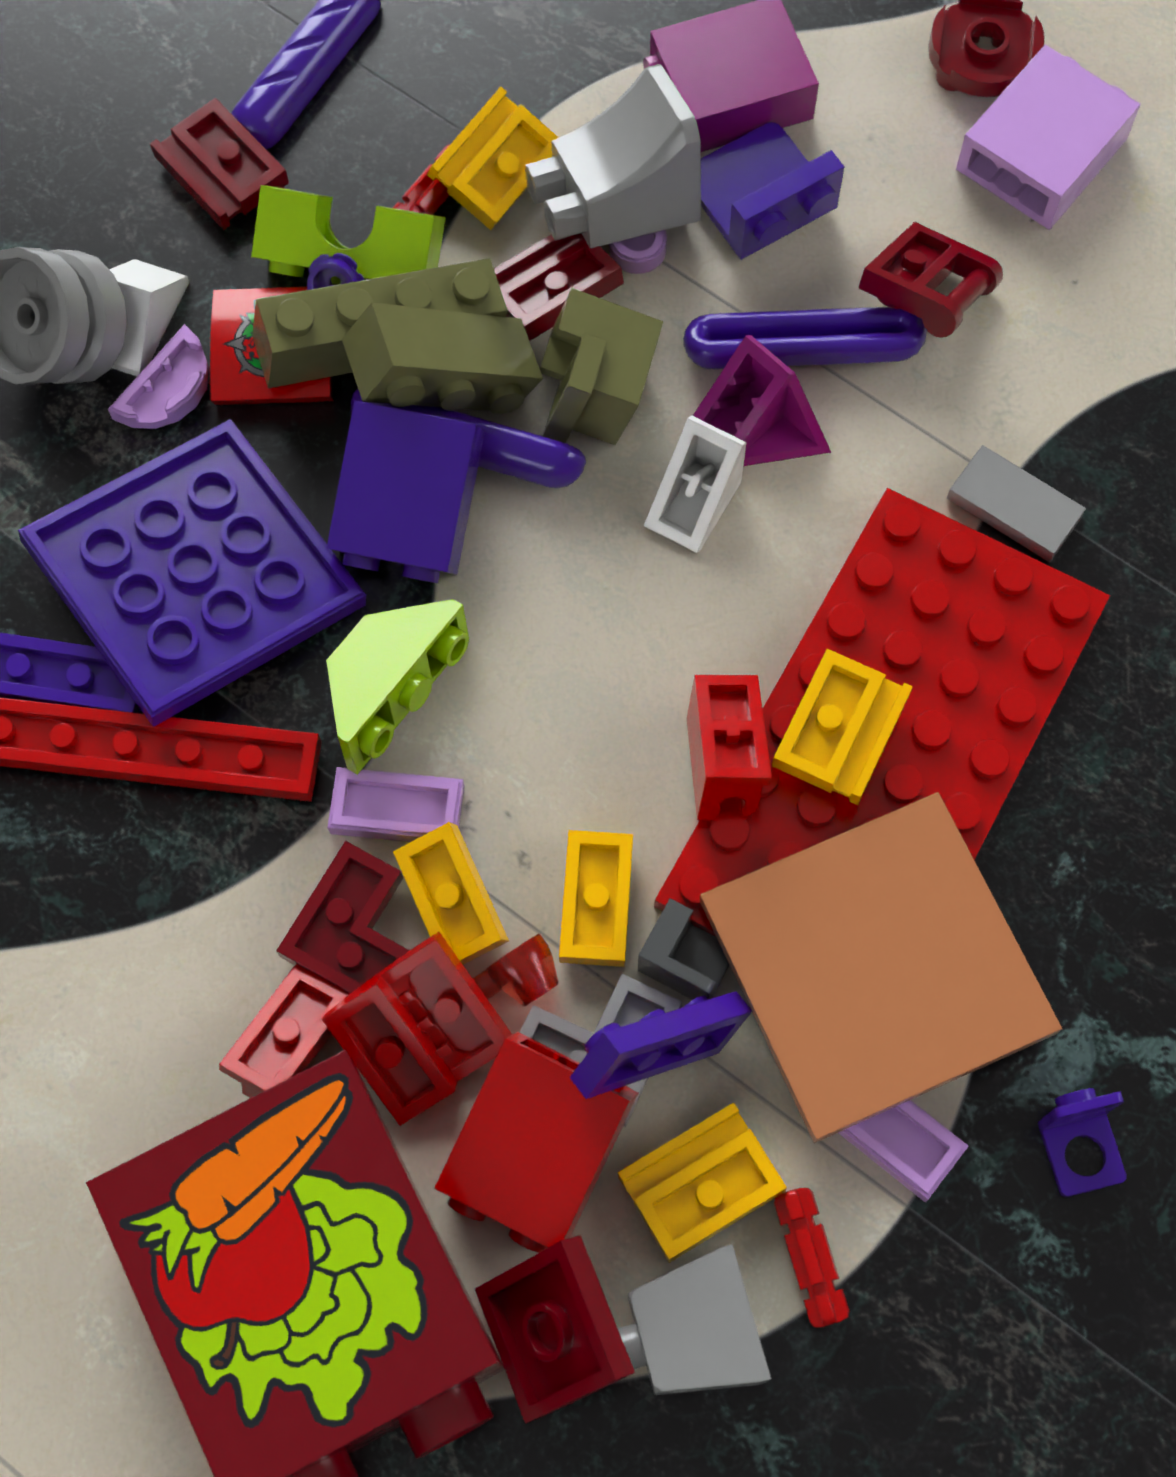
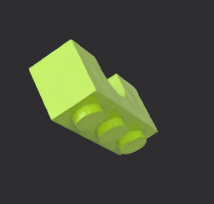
[251,185,446,285]

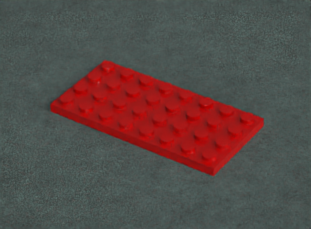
[654,488,1110,937]

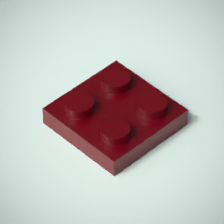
[474,1235,635,1424]

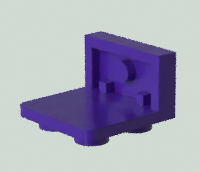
[701,122,845,260]

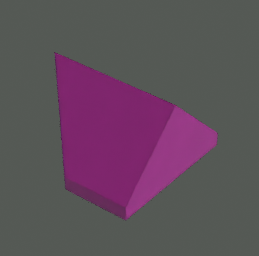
[693,335,832,466]

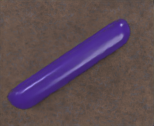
[231,0,381,150]
[683,306,927,369]
[351,389,586,488]

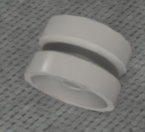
[0,247,127,384]

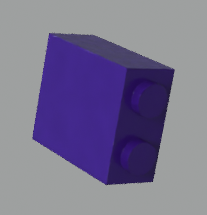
[326,400,485,583]

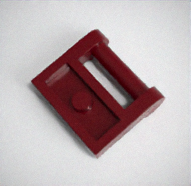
[858,222,1003,338]

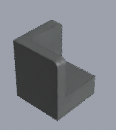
[638,899,730,1000]

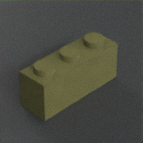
[342,302,543,414]

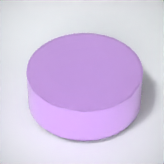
[609,230,667,274]

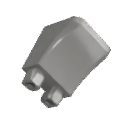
[525,64,701,249]

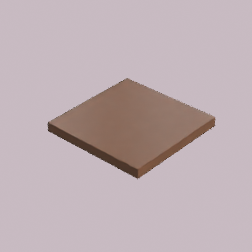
[699,792,1062,1143]

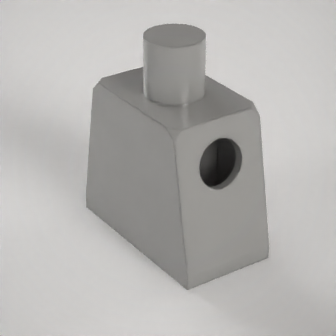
[618,1244,771,1395]

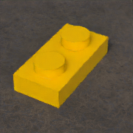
[393,822,509,965]
[559,830,633,967]

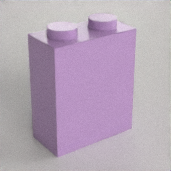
[956,44,1141,230]

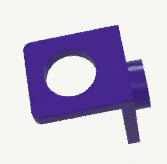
[1038,1088,1127,1197]

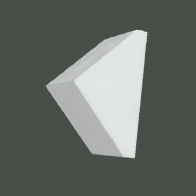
[109,259,189,376]
[644,415,746,553]

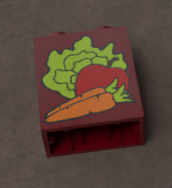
[86,1049,505,1477]

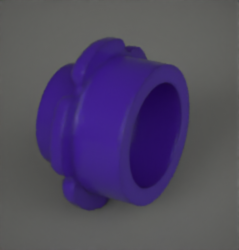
[307,253,364,290]

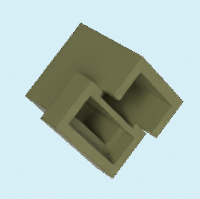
[540,288,664,445]

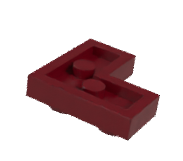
[276,840,410,994]

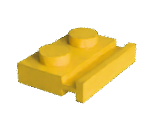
[427,87,559,230]
[772,649,913,805]
[617,1102,787,1263]

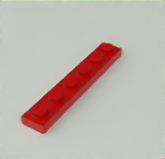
[0,698,322,802]

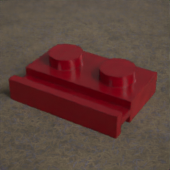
[150,97,289,230]
[494,233,624,341]

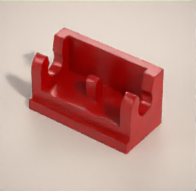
[686,675,772,820]

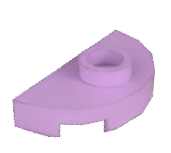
[108,324,209,429]

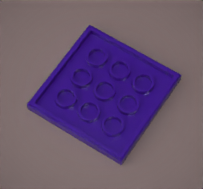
[18,419,366,727]

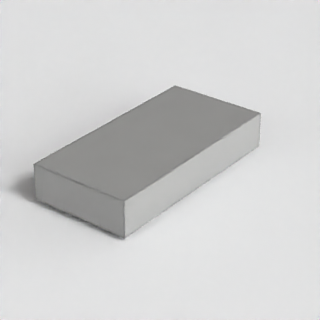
[947,445,1086,562]

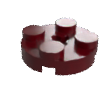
[928,0,1045,97]

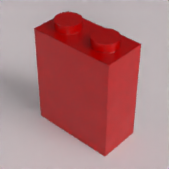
[434,1032,639,1253]

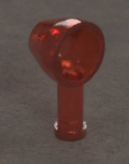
[473,933,559,1007]

